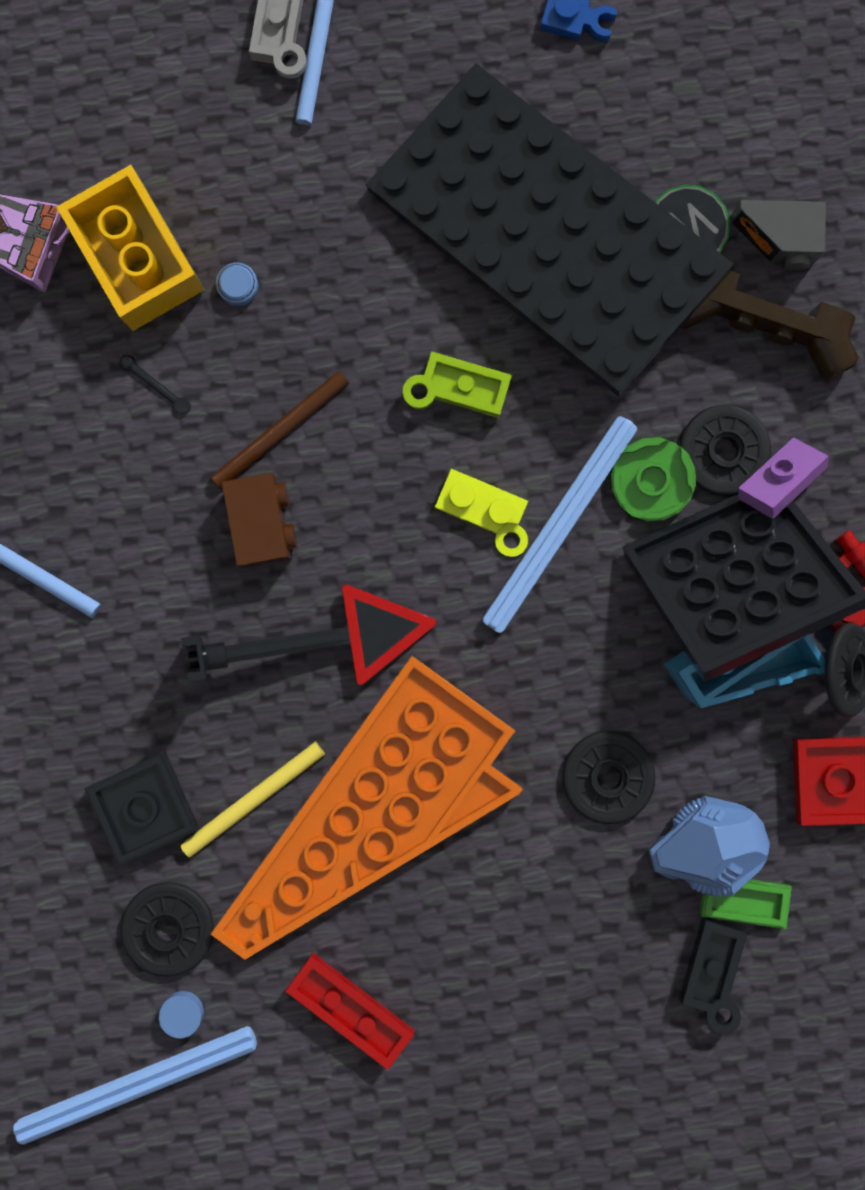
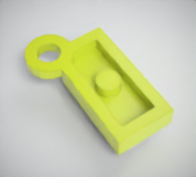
[435,469,528,557]

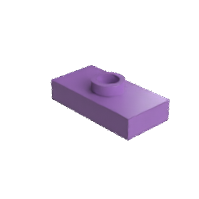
[738,437,829,519]

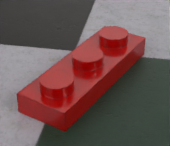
[285,952,414,1070]

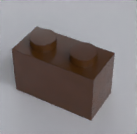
[222,472,298,569]

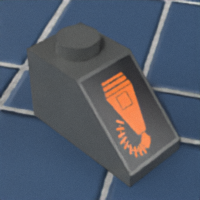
[731,200,826,271]

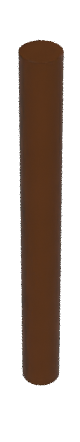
[211,371,349,489]

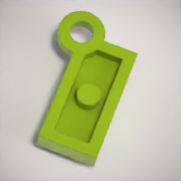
[403,351,512,418]

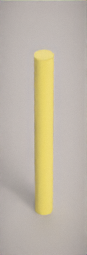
[180,741,325,858]

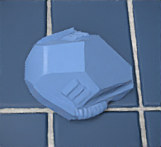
[649,796,770,897]

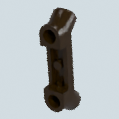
[681,271,859,379]

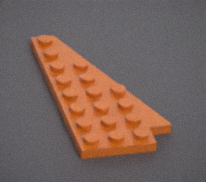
[210,656,523,960]

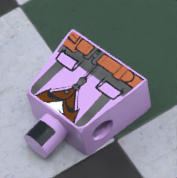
[0,195,69,292]

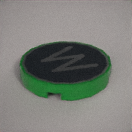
[655,185,730,252]

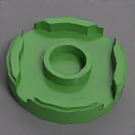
[611,437,696,521]

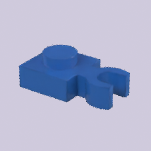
[540,0,617,42]

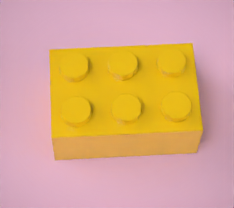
[56,165,205,331]

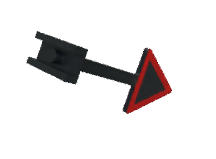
[181,584,436,685]

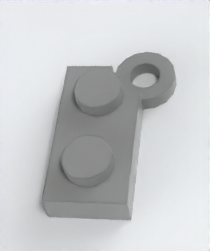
[249,0,307,79]

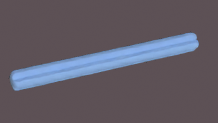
[482,416,637,633]
[13,1026,257,1145]

